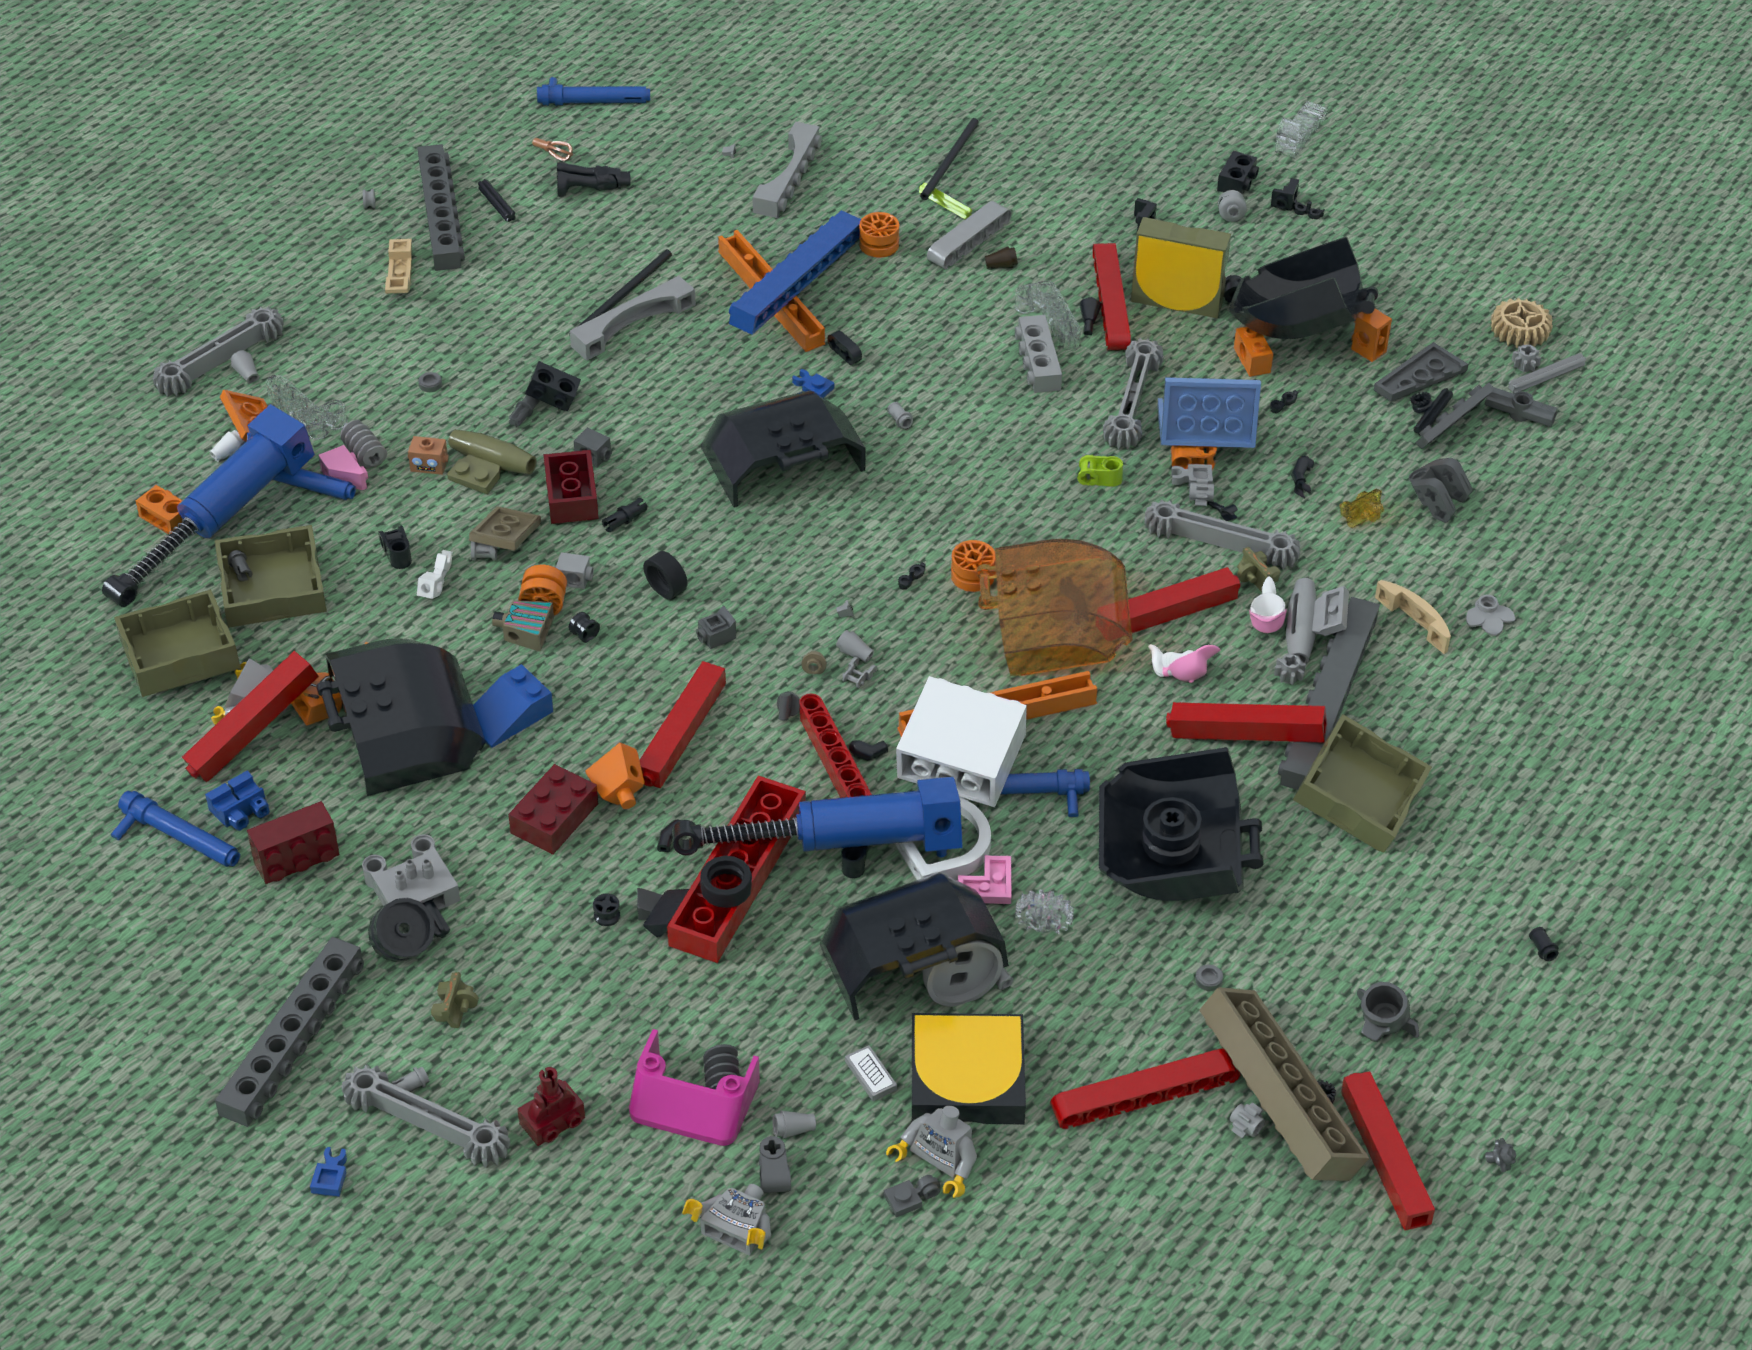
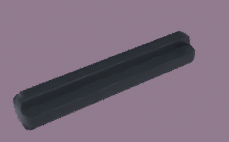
[478,179,516,222]
[1414,388,1453,436]

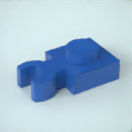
[792,369,835,398]
[310,1147,347,1197]

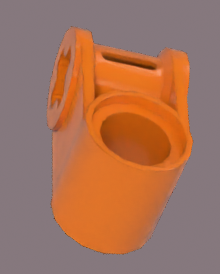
[1171,445,1217,469]

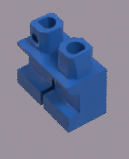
[205,770,270,831]

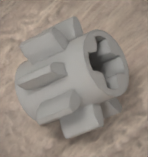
[1512,345,1541,372]
[1189,478,1214,506]
[1274,654,1306,685]
[1230,1102,1265,1139]

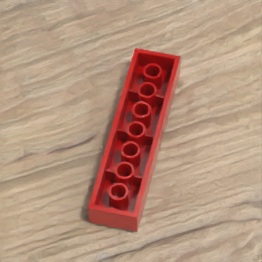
[667,775,806,963]

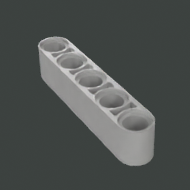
[927,201,1012,270]

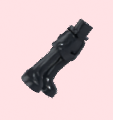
[557,162,631,197]

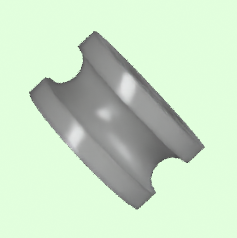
[363,189,376,209]

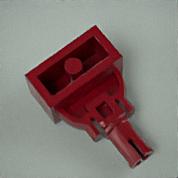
[517,1067,585,1146]

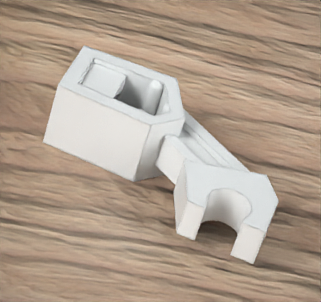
[417,550,453,599]

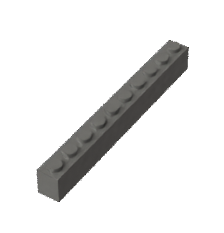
[1278,597,1380,790]

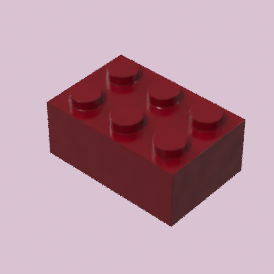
[543,450,599,524]
[508,764,599,855]
[247,801,340,884]

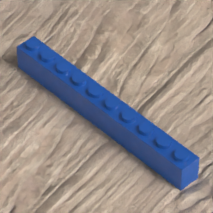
[729,210,861,335]

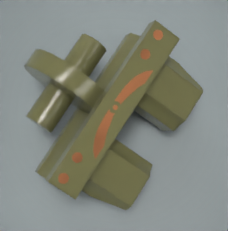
[1237,547,1281,592]
[431,972,479,1028]

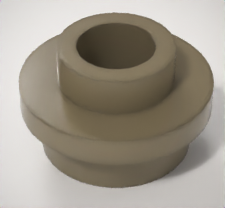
[801,651,827,674]

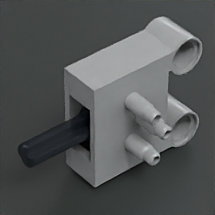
[362,834,460,938]

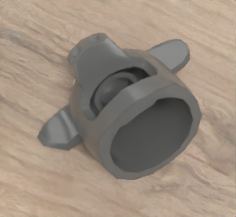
[1357,982,1419,1042]

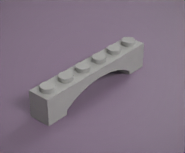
[753,121,822,218]
[570,276,696,360]

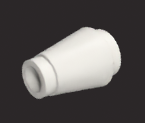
[209,430,245,462]

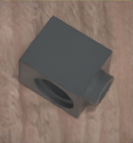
[573,427,612,467]

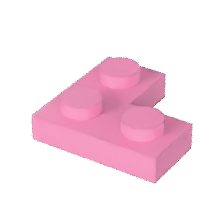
[958,855,1011,904]

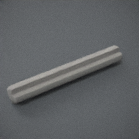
[1508,353,1586,393]

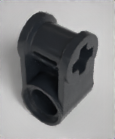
[378,525,412,569]

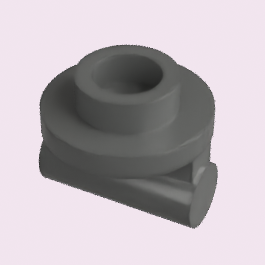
[777,691,800,720]

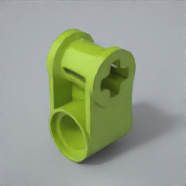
[1077,455,1123,487]

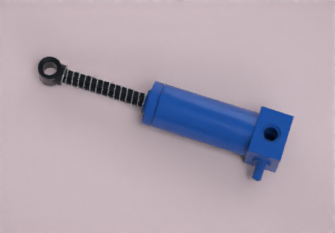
[102,404,315,607]
[672,777,962,858]

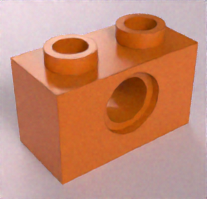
[1351,309,1392,362]
[1234,327,1273,377]

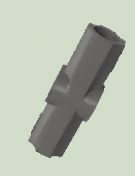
[1485,387,1558,427]

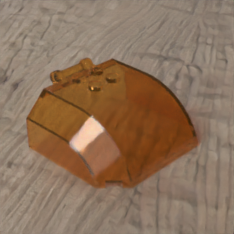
[977,539,1132,676]

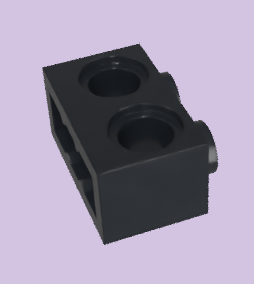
[1217,151,1259,195]
[525,361,581,411]

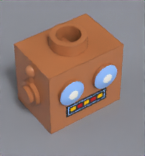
[408,436,449,475]

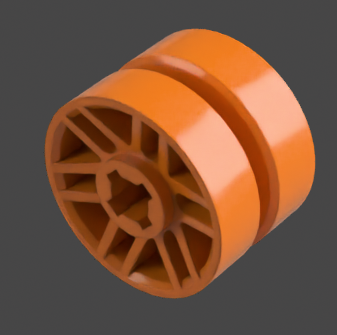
[859,212,899,258]
[951,540,996,592]
[518,565,567,616]

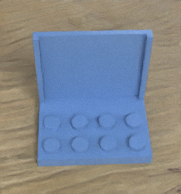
[1157,377,1261,448]

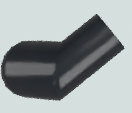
[849,740,888,761]
[657,819,681,852]

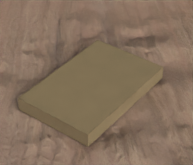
[469,506,541,551]

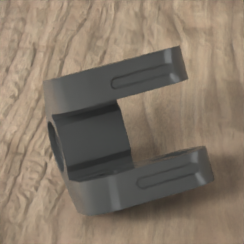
[1409,458,1472,523]

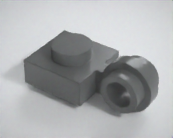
[883,1175,940,1217]

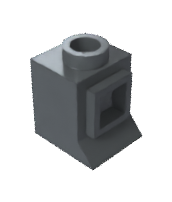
[696,605,736,649]

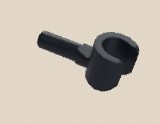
[1207,501,1238,521]

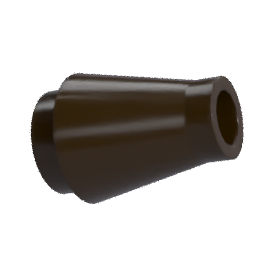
[985,246,1018,269]

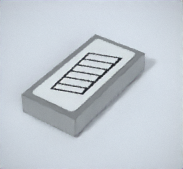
[845,1045,897,1101]

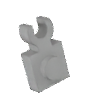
[1171,464,1213,487]

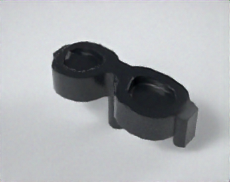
[1293,199,1325,219]
[1270,390,1298,413]
[898,562,926,590]

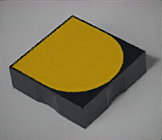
[912,1013,1026,1125]

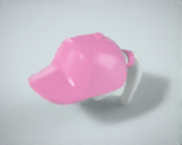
[1249,576,1287,633]
[1148,644,1221,683]

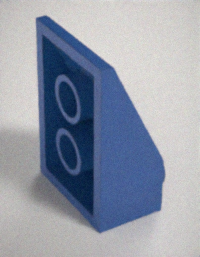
[473,664,553,748]

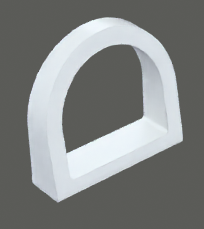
[894,797,991,880]

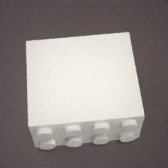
[896,676,1027,807]

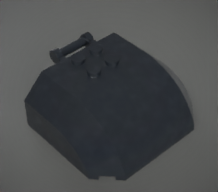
[1229,237,1379,339]
[701,390,866,507]
[316,638,485,796]
[1099,747,1264,901]
[820,873,1009,1021]

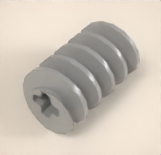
[340,420,387,468]

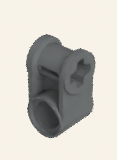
[759,1136,791,1194]

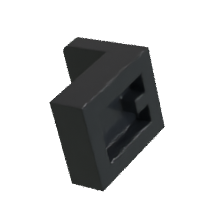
[1271,178,1299,211]
[1134,198,1157,231]

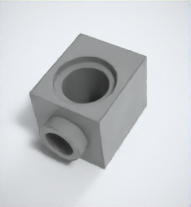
[556,552,594,589]

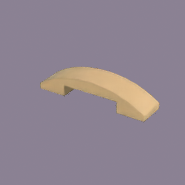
[385,239,412,294]
[1375,580,1451,654]

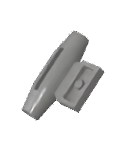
[1286,578,1349,664]

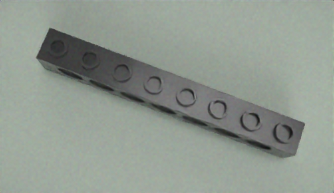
[417,144,465,271]
[215,937,364,1127]

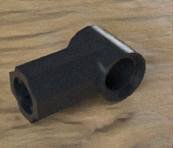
[841,846,869,878]

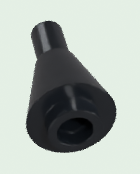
[1079,297,1102,335]

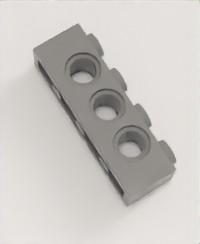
[1015,315,1062,393]

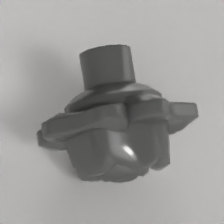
[1485,1138,1516,1172]

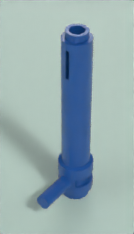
[537,77,650,105]
[247,432,356,500]
[1000,769,1090,817]
[111,791,240,867]

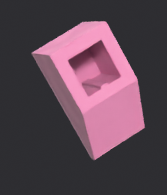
[318,445,368,490]

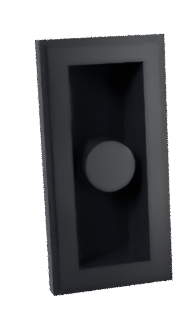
[643,889,689,938]

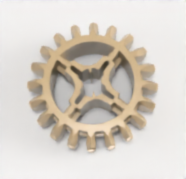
[1491,298,1553,348]

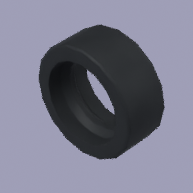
[643,551,688,600]
[700,856,752,908]

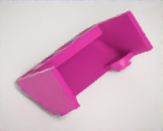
[629,1029,760,1146]

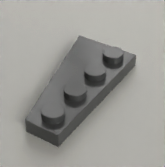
[1374,342,1468,401]
[1416,383,1495,449]

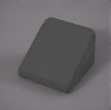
[637,888,662,920]

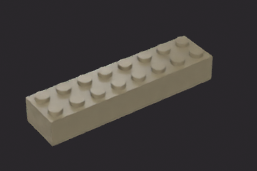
[1200,987,1369,1181]

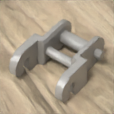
[842,656,877,688]

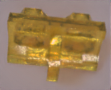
[1340,488,1384,528]

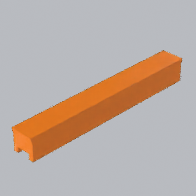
[718,230,825,352]
[897,671,1097,737]

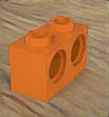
[135,485,184,534]

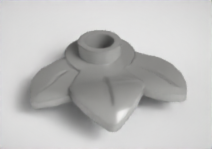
[1466,595,1515,636]

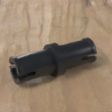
[602,497,648,532]

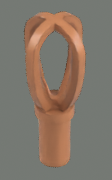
[532,138,573,161]

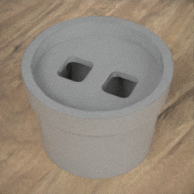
[922,939,1003,1007]

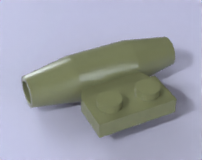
[447,429,537,495]

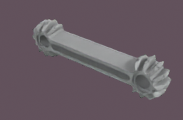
[153,306,284,397]
[1103,338,1164,450]
[1144,499,1300,570]
[342,1063,510,1168]

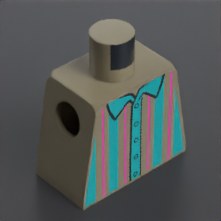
[492,601,554,652]

